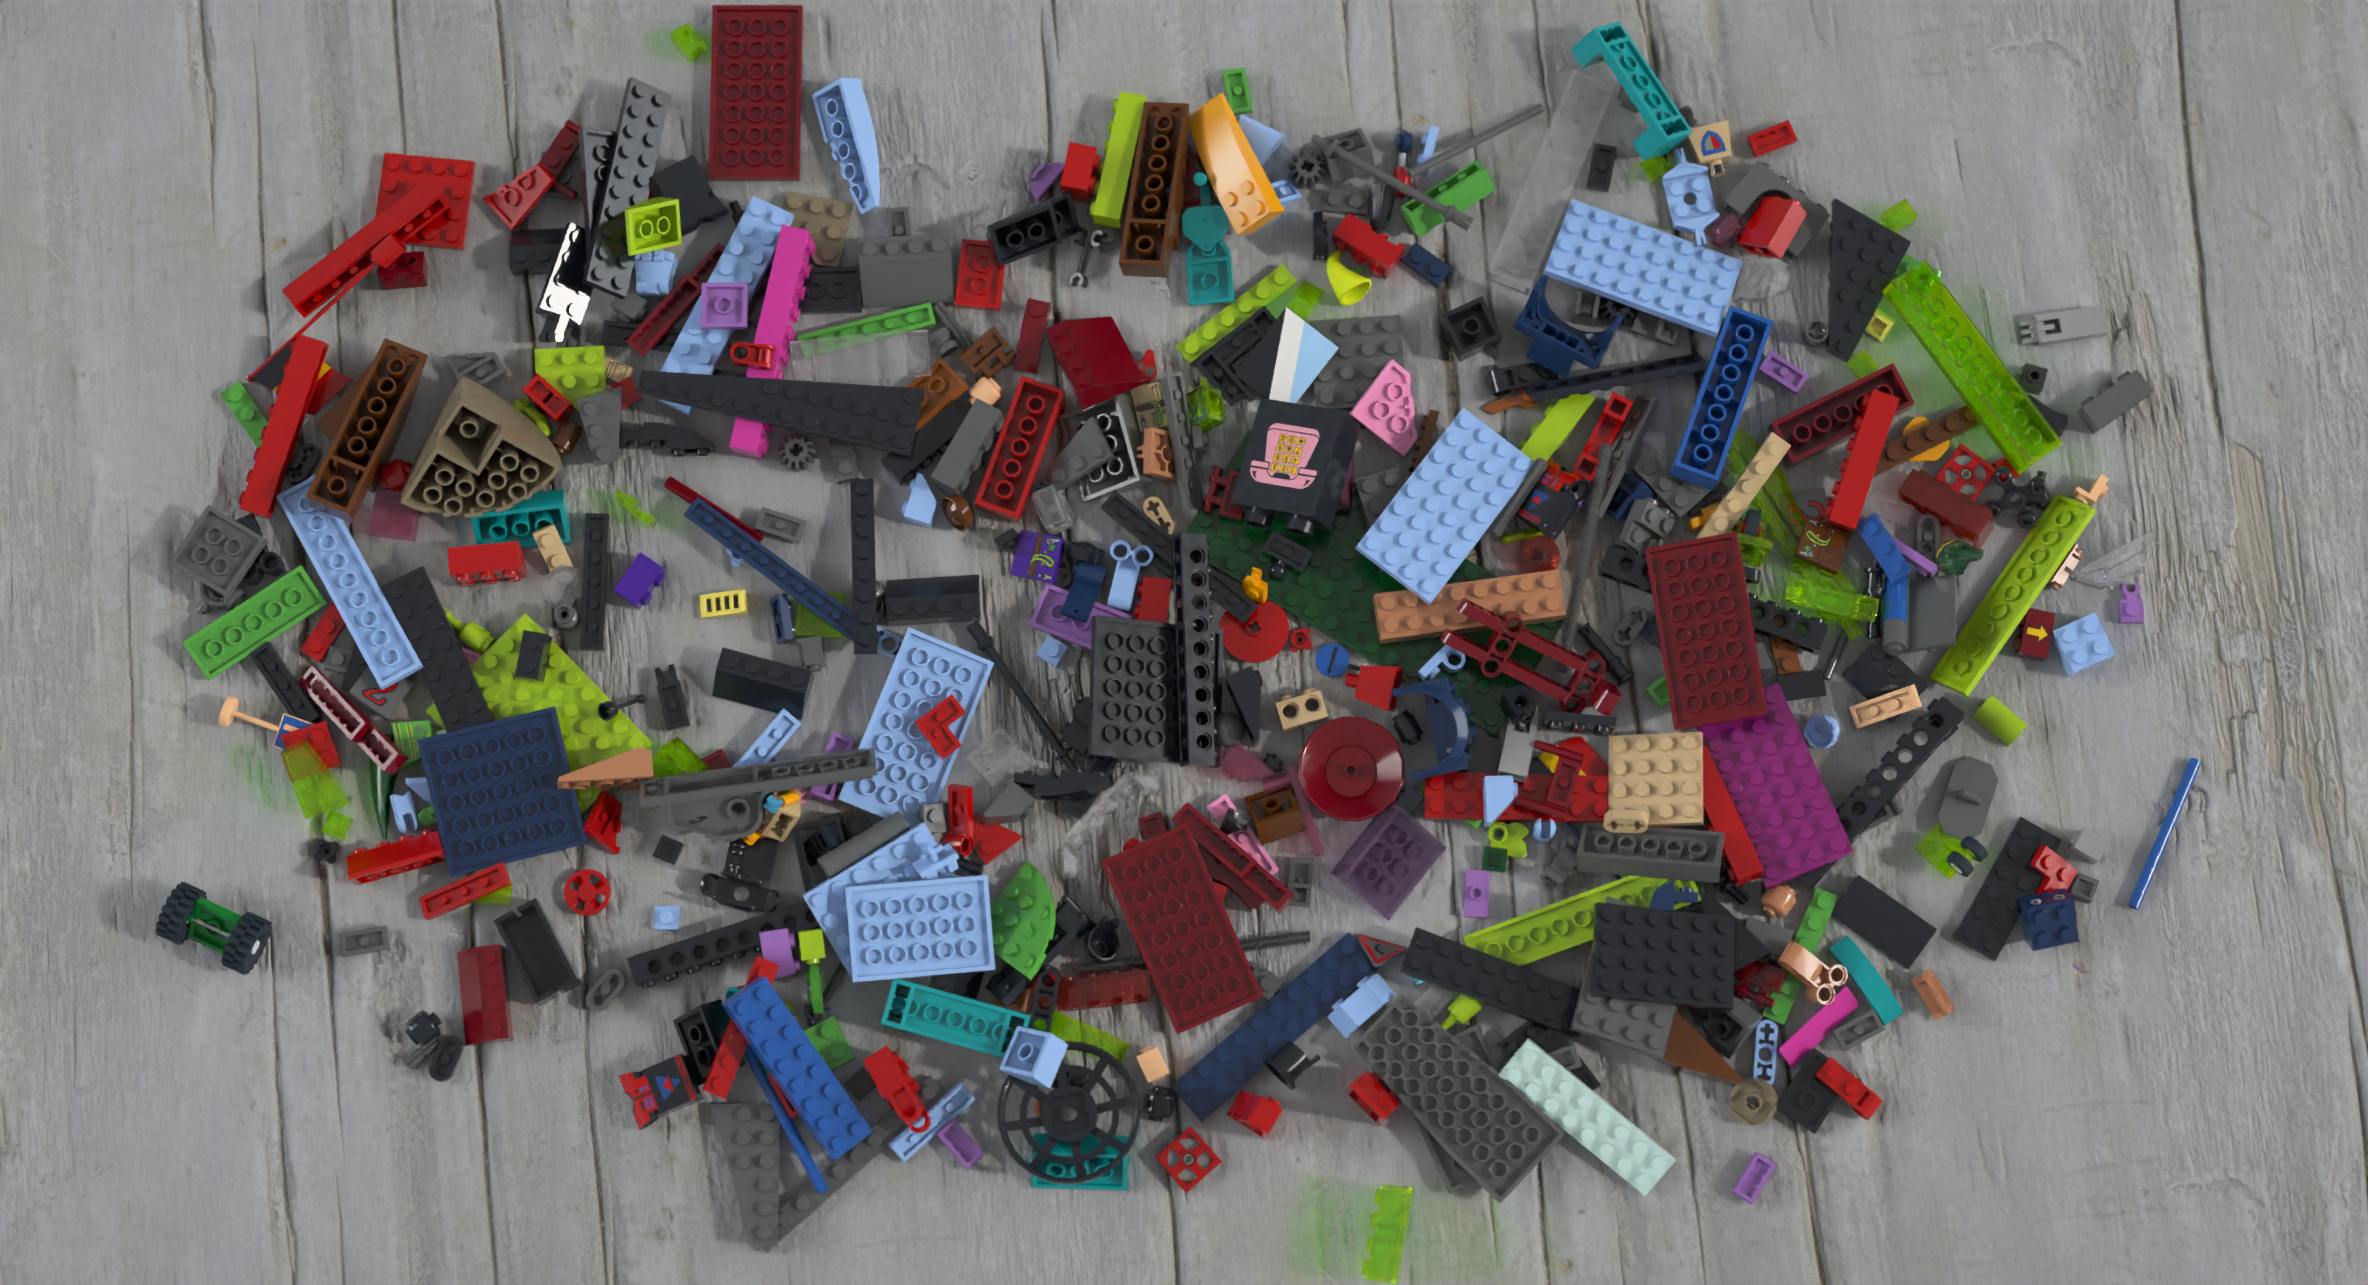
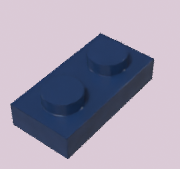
[1401,242,1452,288]
[770,593,795,644]

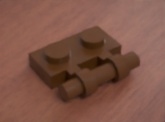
[958,326,1016,381]

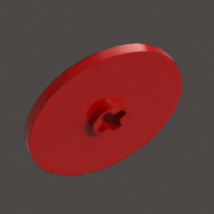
[1220,599,1289,663]

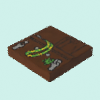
[1794,516,1851,576]

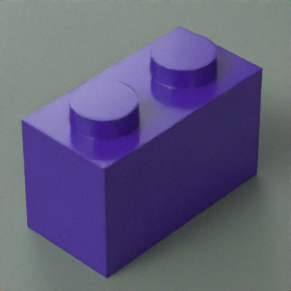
[614,553,666,610]

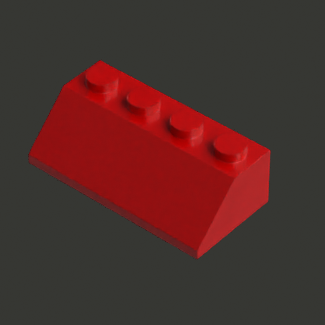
[347,829,446,885]

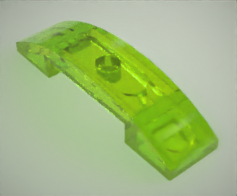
[1784,576,1880,622]
[1035,1011,1129,1063]

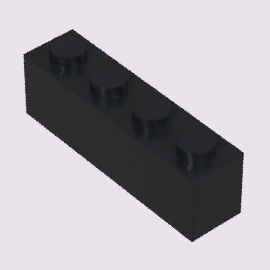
[881,402,965,486]

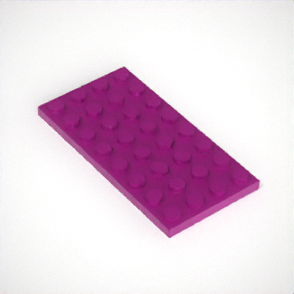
[1696,682,1854,889]

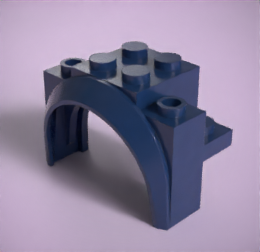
[1513,275,1624,378]
[1392,676,1477,781]

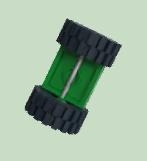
[155,882,272,975]

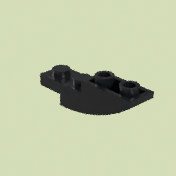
[620,422,715,457]
[1013,768,1111,801]

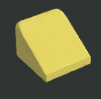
[1865,308,1896,342]

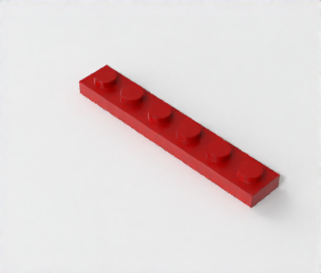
[702,956,780,1099]

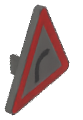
[1356,934,1407,967]

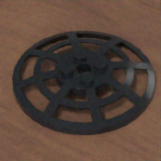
[997,1041,1141,1185]

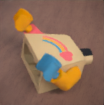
[742,789,801,845]

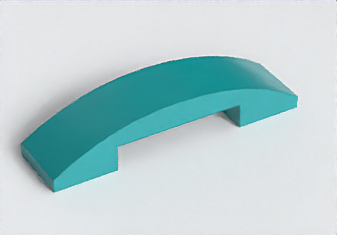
[1828,935,1903,1026]

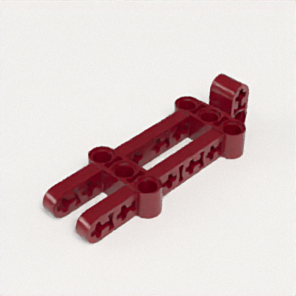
[1440,598,1621,716]

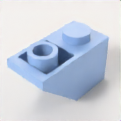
[901,473,938,529]

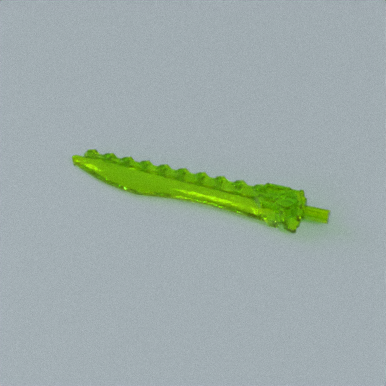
[1727,425,1867,641]

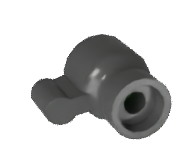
[554,595,580,631]

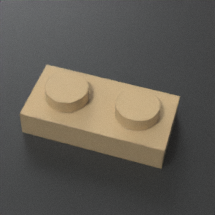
[532,523,573,575]

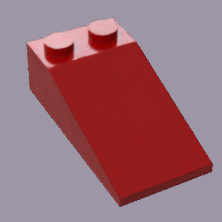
[1345,1071,1400,1126]

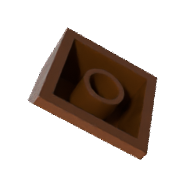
[1244,783,1306,845]

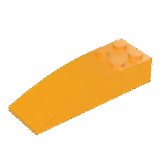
[1189,93,1285,235]

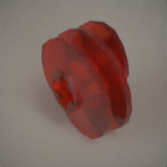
[1519,535,1561,573]

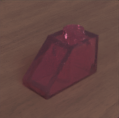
[1220,743,1274,782]

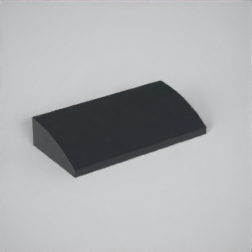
[1831,875,1937,969]

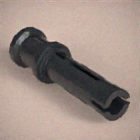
[1863,568,1885,639]
[1577,622,1635,687]

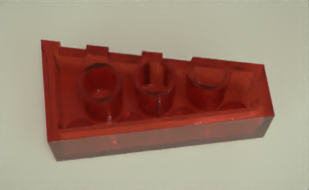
[1898,469,1994,551]

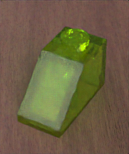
[1287,281,1325,323]

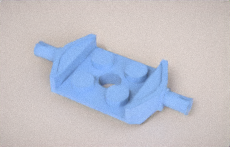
[1662,148,1720,247]

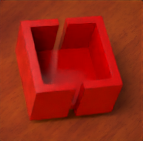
[1060,142,1100,204]

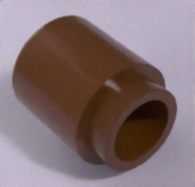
[551,420,582,456]

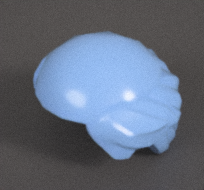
[1803,714,1840,750]

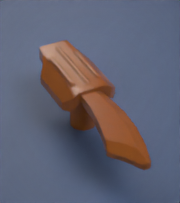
[1482,389,1549,415]

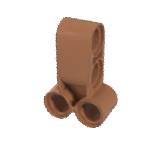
[1777,941,1847,1005]

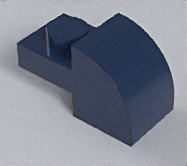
[1650,882,1698,911]

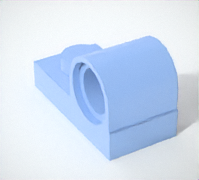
[1417,644,1466,681]

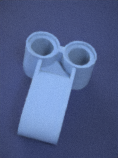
[1107,540,1153,612]

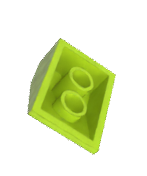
[625,197,682,256]

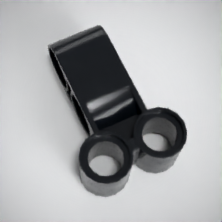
[235,513,285,586]

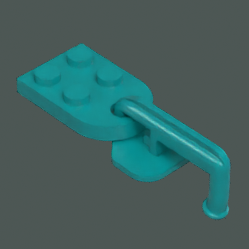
[1182,172,1235,307]

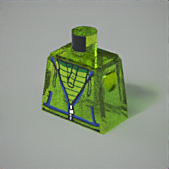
[1186,377,1227,433]

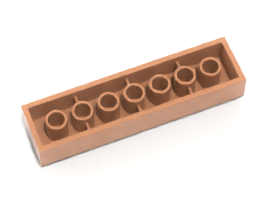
[1373,569,1566,644]

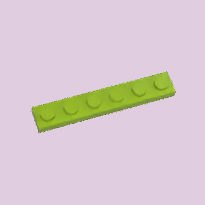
[1176,264,1297,366]

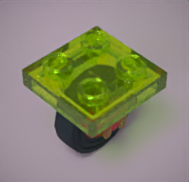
[1727,509,1774,567]

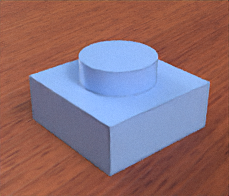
[1036,635,1068,668]
[654,906,680,931]

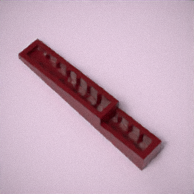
[626,242,725,357]
[298,665,409,775]
[1172,802,1295,915]

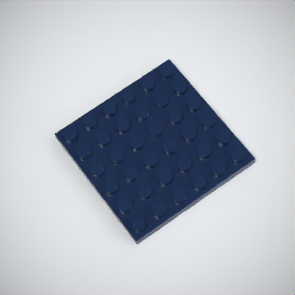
[417,707,589,877]

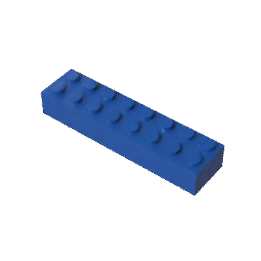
[1669,305,1773,491]
[721,976,873,1160]

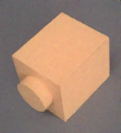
[1136,1045,1170,1084]

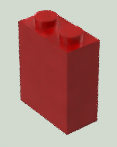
[1737,196,1807,259]

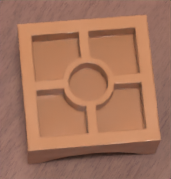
[1136,427,1178,483]

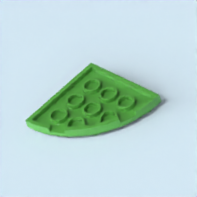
[990,861,1056,980]

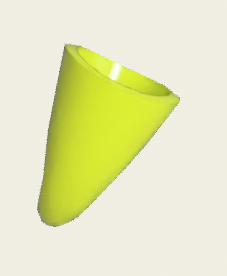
[1327,250,1372,306]

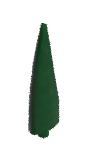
[369,734,399,840]

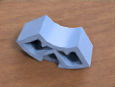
[1327,973,1396,1038]

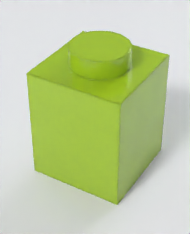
[796,928,825,964]

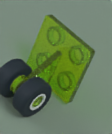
[1915,822,1988,879]

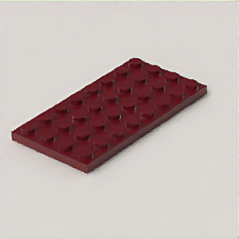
[708,5,804,181]
[1645,531,1768,731]
[1101,823,1264,1034]

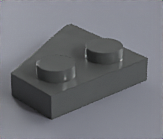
[445,352,507,387]

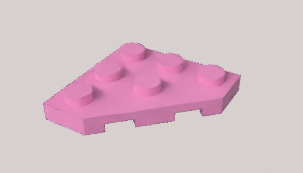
[1349,359,1418,456]

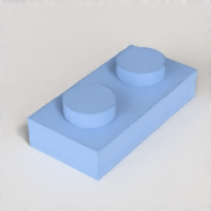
[1416,125,1439,177]

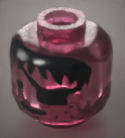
[1710,214,1744,249]

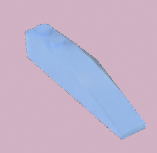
[811,78,880,214]

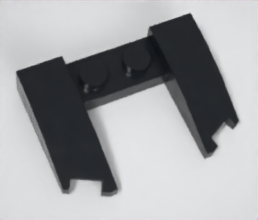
[1194,306,1276,407]
[1496,1021,1601,1120]

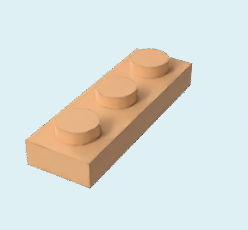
[1849,684,1922,729]

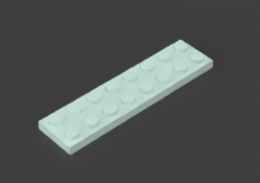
[1498,1038,1676,1196]

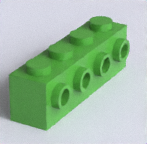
[1400,161,1495,237]

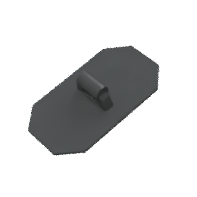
[1937,756,1998,840]

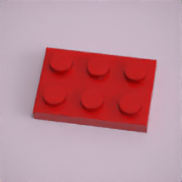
[955,239,1006,311]

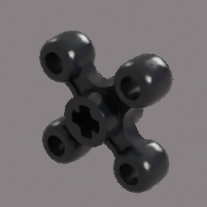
[1982,466,2047,529]

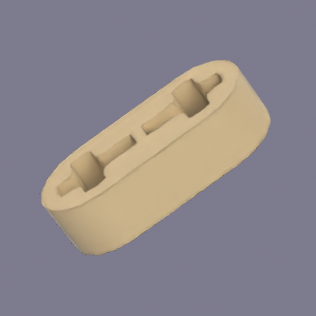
[1143,497,1174,536]
[1603,810,1649,833]

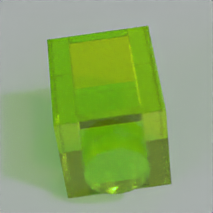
[1880,199,1919,234]

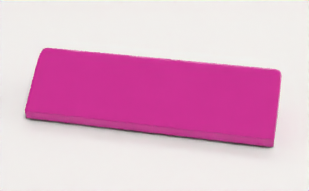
[1776,986,1860,1068]

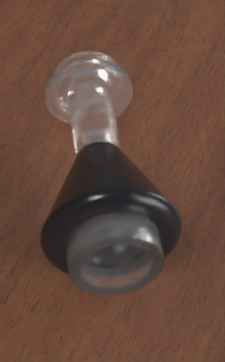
[1219,807,1249,835]

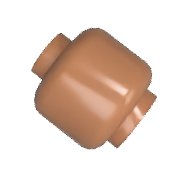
[1761,883,1796,918]

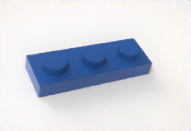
[1856,513,1913,584]

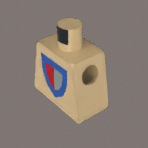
[1684,120,1731,177]

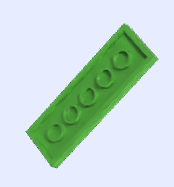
[182,565,327,681]

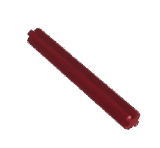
[664,477,764,543]

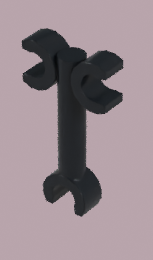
[1069,227,1107,288]

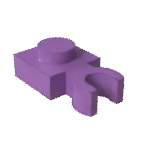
[2118,583,2144,624]

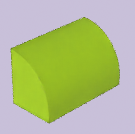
[1971,695,2027,747]

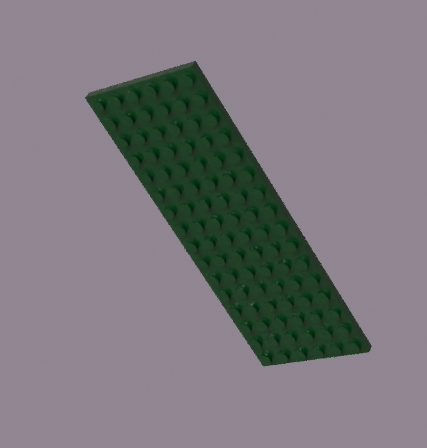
[1185,430,1566,736]

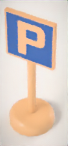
[218,695,314,751]

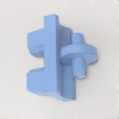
[912,842,959,880]

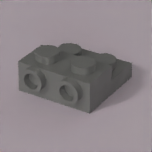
[1618,497,1675,555]

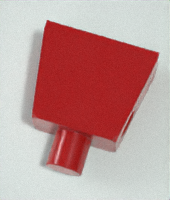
[1345,666,1403,712]

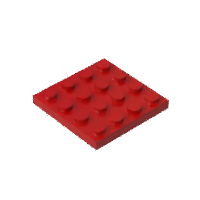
[375,153,476,251]

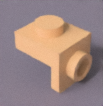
[2071,474,2109,506]

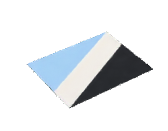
[1234,307,1339,403]

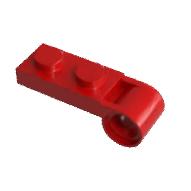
[942,783,974,856]
[1814,1057,1883,1120]

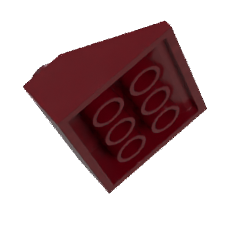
[1044,316,1146,410]

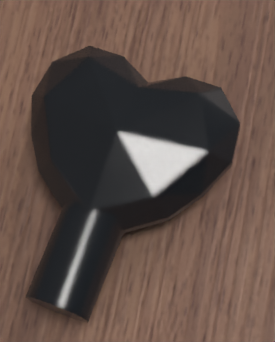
[2026,471,2051,510]

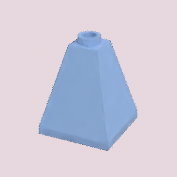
[1239,114,1286,166]

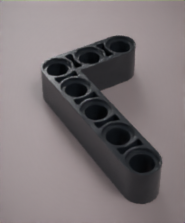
[1029,966,1088,1088]

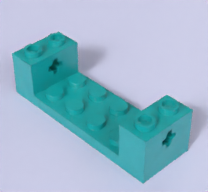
[1571,21,1693,161]
[881,978,1031,1060]

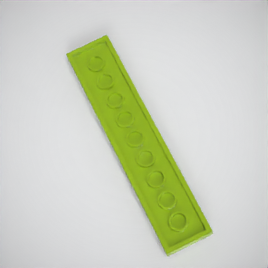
[1929,493,2096,697]
[1463,876,1701,966]

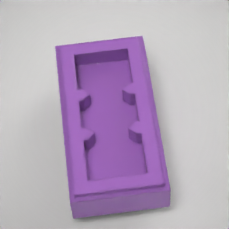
[1463,869,1490,918]
[936,1118,985,1170]
[1731,1151,1777,1205]

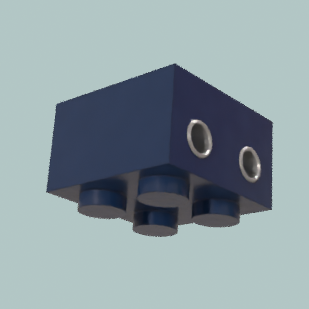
[2019,888,2079,951]

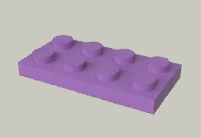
[1029,583,1133,650]

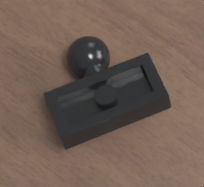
[1262,530,1315,580]

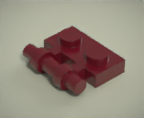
[1203,467,1243,521]
[1734,961,1788,1008]

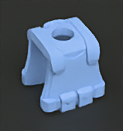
[634,250,678,297]

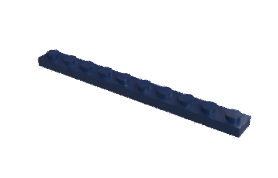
[684,497,881,642]

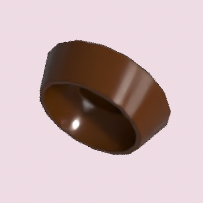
[941,494,973,532]

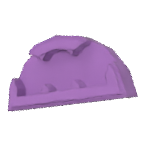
[1030,162,1064,202]

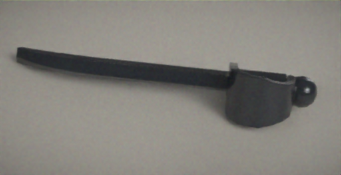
[804,963,846,1027]

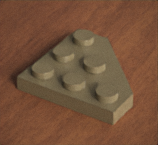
[782,190,853,267]

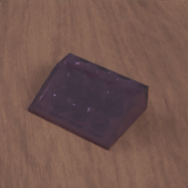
[1330,802,1446,920]

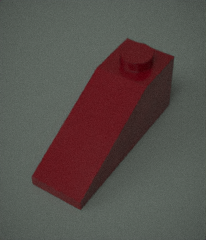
[1013,298,1051,375]

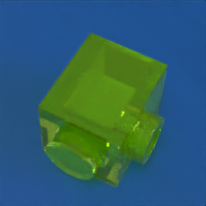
[670,23,707,63]

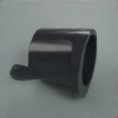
[1264,1041,1321,1091]

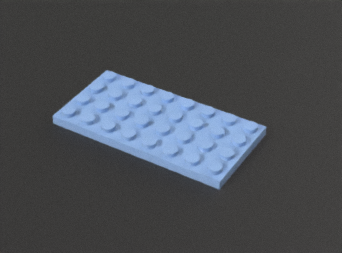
[1543,199,1743,338]
[1355,408,1534,605]
[837,627,994,829]

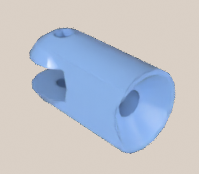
[390,791,419,834]
[1531,818,1556,843]

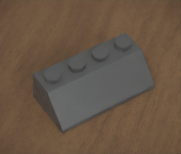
[931,398,1004,495]

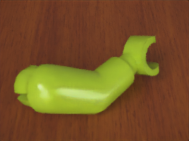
[513,398,552,439]

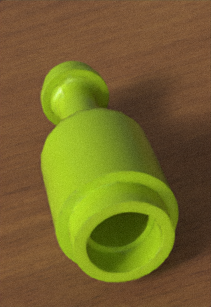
[444,608,496,653]
[1439,996,1483,1030]

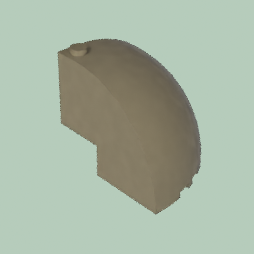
[400,376,562,518]

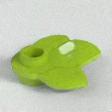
[1488,822,1529,858]

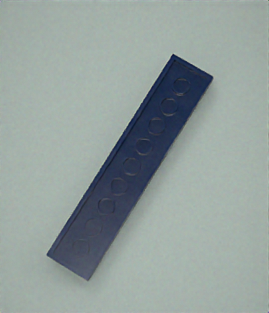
[1171,932,1380,1122]

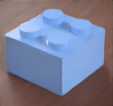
[2050,612,2116,677]

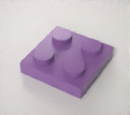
[700,282,749,330]

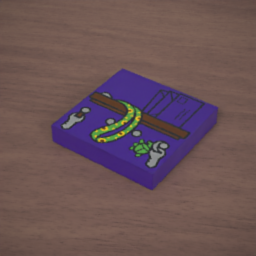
[1010,529,1065,584]

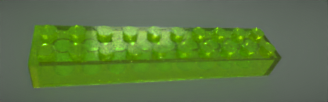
[1882,259,2063,475]

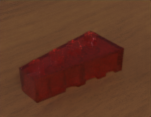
[1057,968,1152,1012]

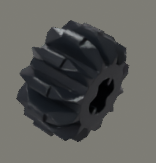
[1598,297,1637,326]

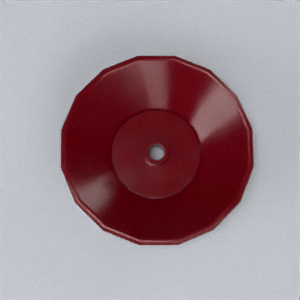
[1298,716,1405,822]

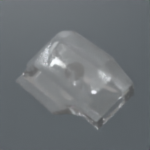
[1031,484,1076,536]

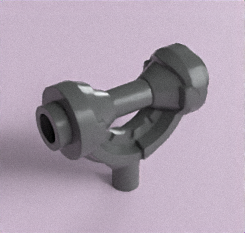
[196,582,246,615]

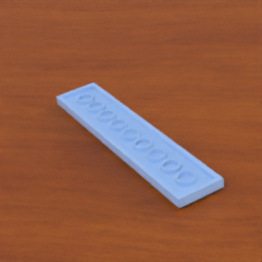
[653,196,795,416]
[276,475,423,690]

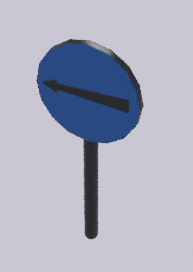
[1315,643,1360,677]

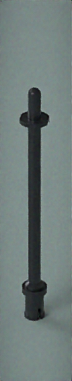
[966,620,1078,770]

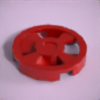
[564,869,612,916]

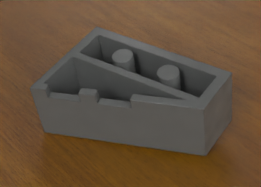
[577,385,623,467]

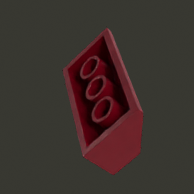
[457,944,513,1046]

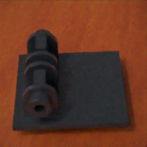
[724,832,778,881]

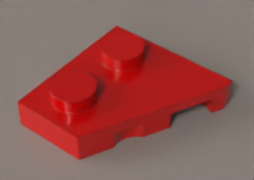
[582,791,622,855]

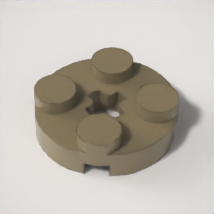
[1729,1077,1778,1126]

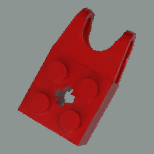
[863,1046,931,1133]

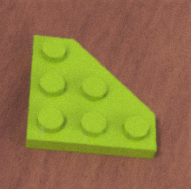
[534,346,607,412]

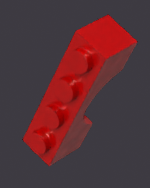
[1572,392,1633,484]

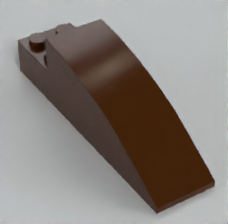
[1119,102,1189,278]
[305,338,428,523]
[1584,963,1743,1086]

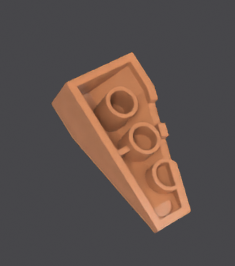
[557,747,654,792]

